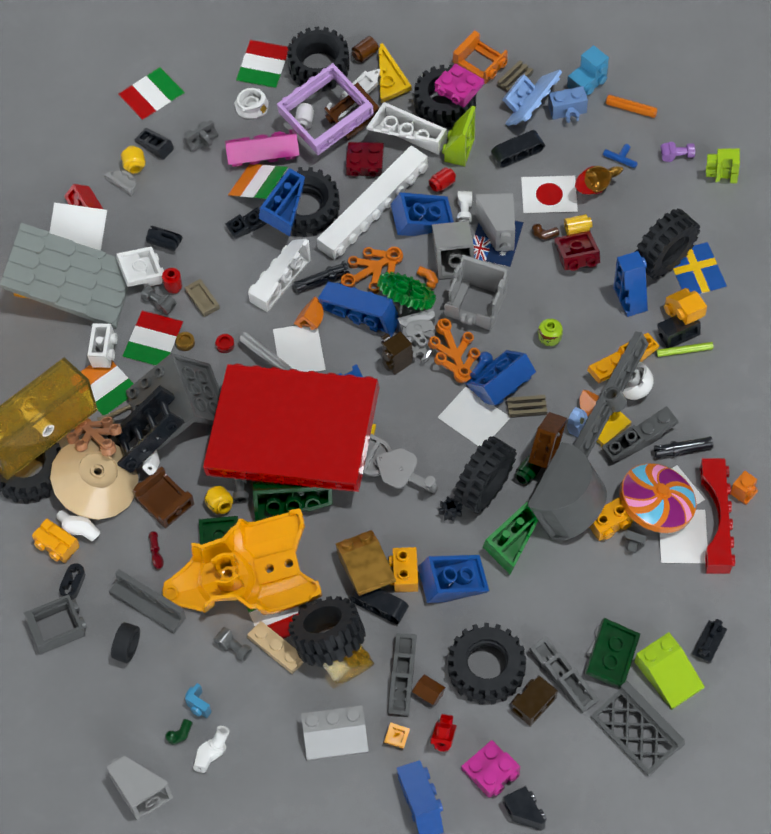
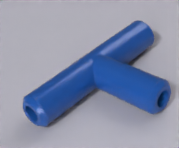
[603,144,638,169]

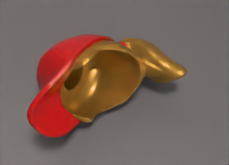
[575,166,623,195]

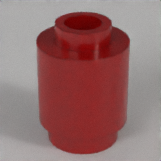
[428,167,456,192]
[162,268,182,294]

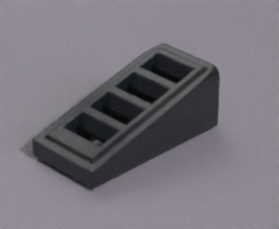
[134,128,174,160]

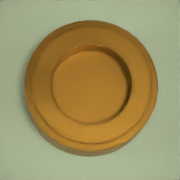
[176,332,195,351]

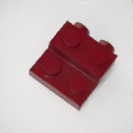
[346,142,384,177]
[554,231,600,271]

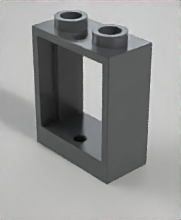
[24,594,87,654]

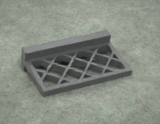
[591,681,685,776]

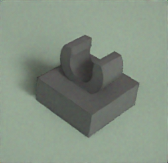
[625,530,647,553]

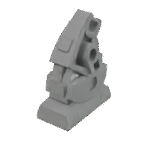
[397,309,436,364]

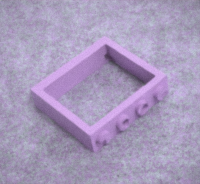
[277,63,374,155]

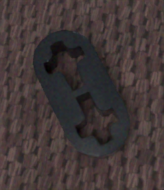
[59,563,86,600]

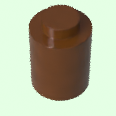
[351,36,379,62]

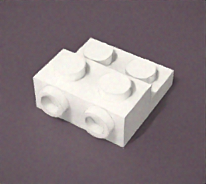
[116,246,164,287]

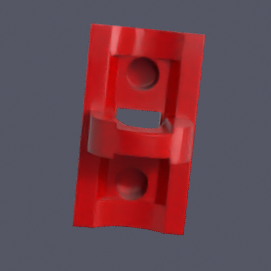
[431,714,457,752]

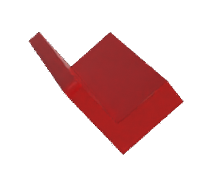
[64,184,104,210]

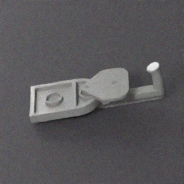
[363,434,438,493]

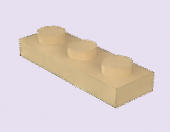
[247,621,304,674]

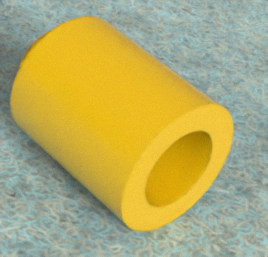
[564,214,593,235]

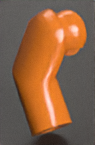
[417,266,439,289]

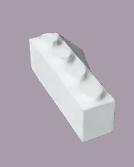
[366,102,447,155]
[248,239,311,313]

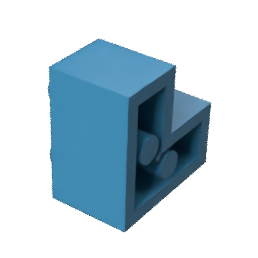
[567,45,609,95]

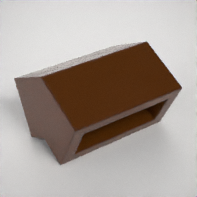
[412,674,446,705]

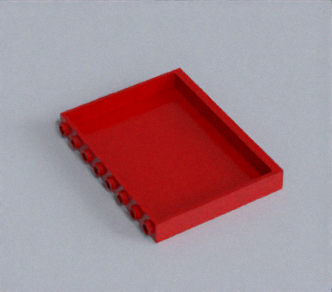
[203,363,380,492]

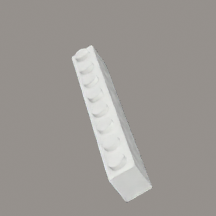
[317,145,428,260]

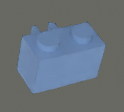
[548,86,588,123]

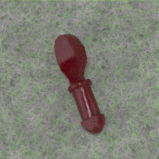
[148,531,164,569]

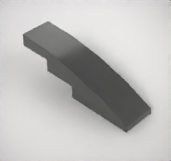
[388,633,417,715]
[528,636,599,713]

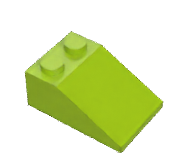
[442,106,476,167]
[635,632,705,710]

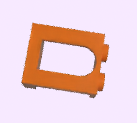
[453,30,508,84]

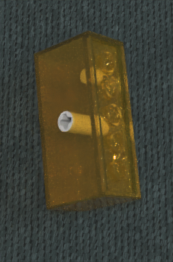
[0,357,98,480]

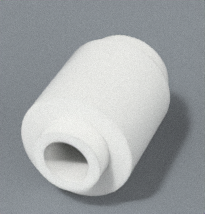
[295,103,314,130]

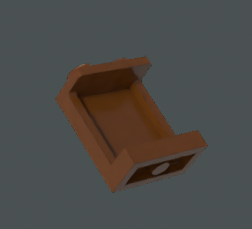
[133,466,195,529]

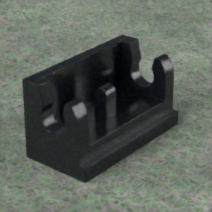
[657,315,701,348]

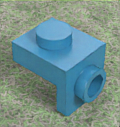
[185,683,212,718]

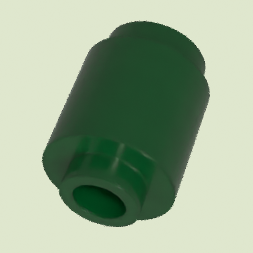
[515,455,542,484]

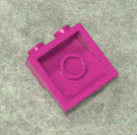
[435,63,485,107]
[461,740,520,799]

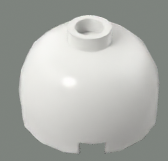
[623,361,654,400]

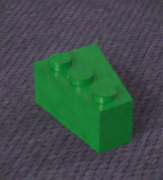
[483,502,539,575]

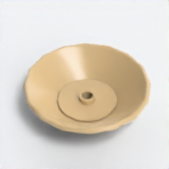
[50,438,139,520]

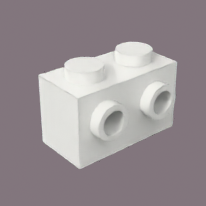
[87,324,117,368]

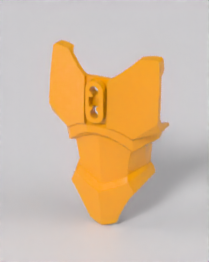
[163,509,323,615]

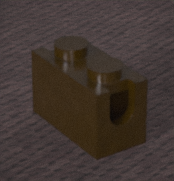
[512,675,558,727]

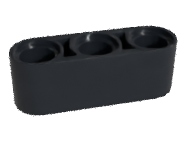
[491,130,545,168]
[349,588,409,624]

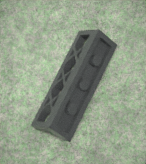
[109,569,186,634]

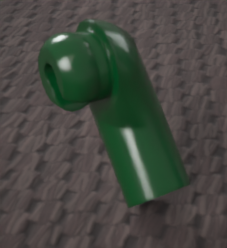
[165,719,193,744]

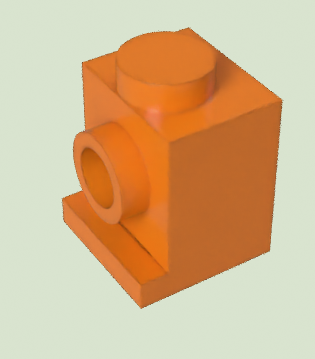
[731,470,758,505]

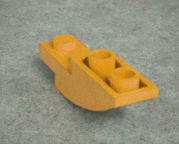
[587,333,660,384]

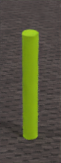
[656,342,714,357]

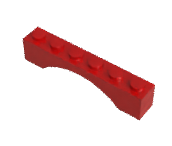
[700,458,735,574]

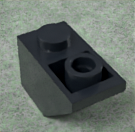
[503,786,547,830]

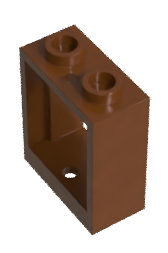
[528,412,567,469]

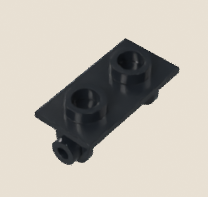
[692,619,727,663]

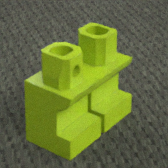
[706,148,740,183]

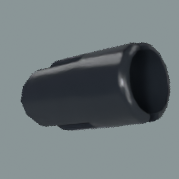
[146,226,183,251]

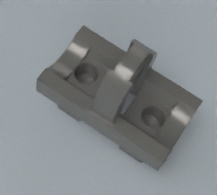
[184,120,218,152]

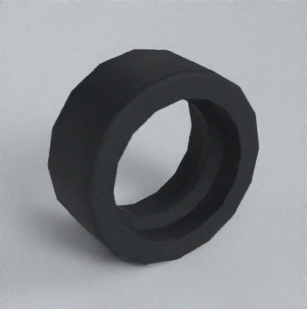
[111,622,140,663]

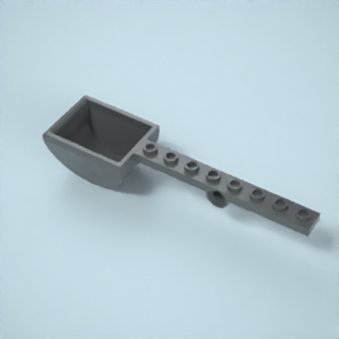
[528,331,649,541]

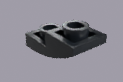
[225,207,267,238]

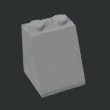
[476,193,515,252]
[432,221,474,279]
[106,756,173,820]

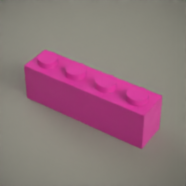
[225,129,299,167]

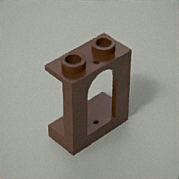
[324,82,379,140]

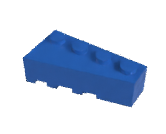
[318,281,399,337]

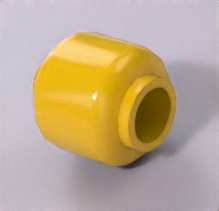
[121,146,146,173]
[204,486,233,515]

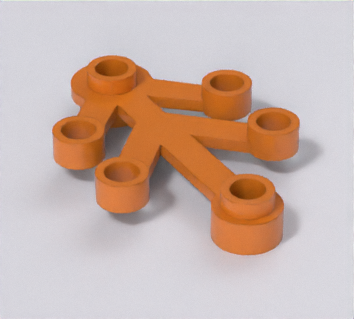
[341,246,403,294]
[428,318,480,383]

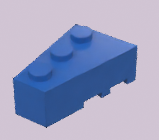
[259,168,305,236]
[613,251,648,317]

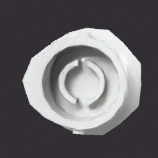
[234,88,269,119]

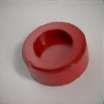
[215,334,235,353]

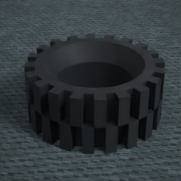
[287,26,350,92]
[414,65,476,130]
[288,596,366,667]

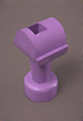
[660,142,695,162]

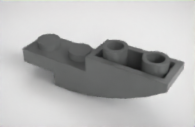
[602,406,679,462]

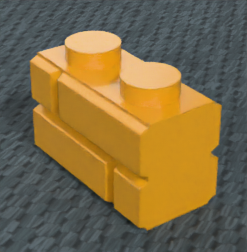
[32,518,80,563]

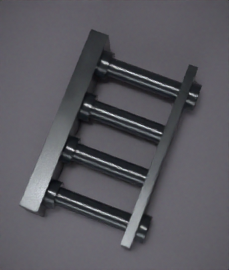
[107,385,185,473]

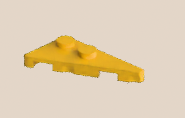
[379,43,412,103]

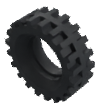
[272,167,340,237]
[634,208,700,279]
[0,427,61,504]
[454,436,517,513]
[448,623,526,705]

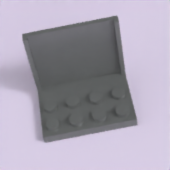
[126,353,221,452]

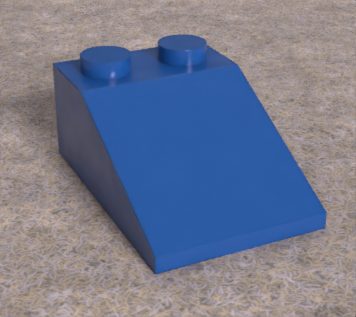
[390,192,454,236]
[418,555,489,603]

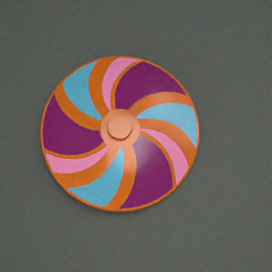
[619,463,697,533]

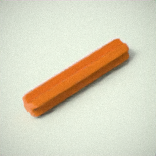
[606,95,658,118]

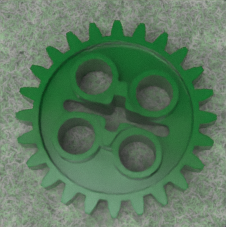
[377,271,436,310]

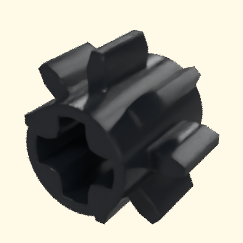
[439,496,463,522]

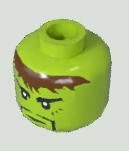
[538,318,563,346]

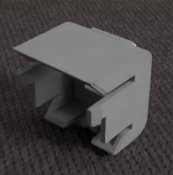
[444,255,508,330]

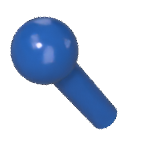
[470,352,493,379]

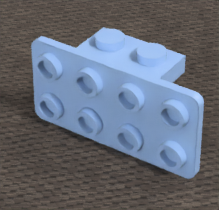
[502,69,562,126]

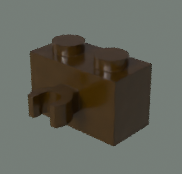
[381,331,413,375]

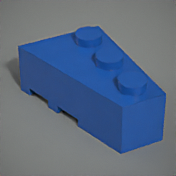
[396,760,444,834]

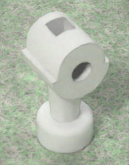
[457,191,472,223]

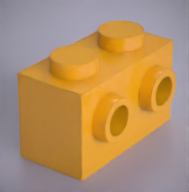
[589,497,633,541]
[389,547,418,593]

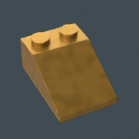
[335,530,396,596]

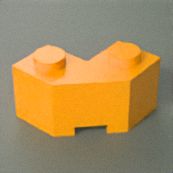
[664,288,707,325]

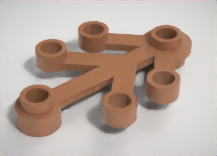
[66,416,122,456]

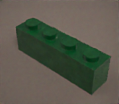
[253,481,333,522]

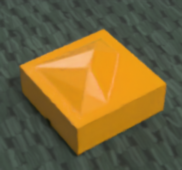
[384,722,410,749]

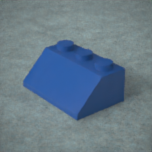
[465,350,536,406]

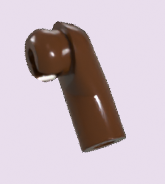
[532,224,559,240]

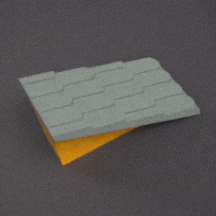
[0,223,129,329]

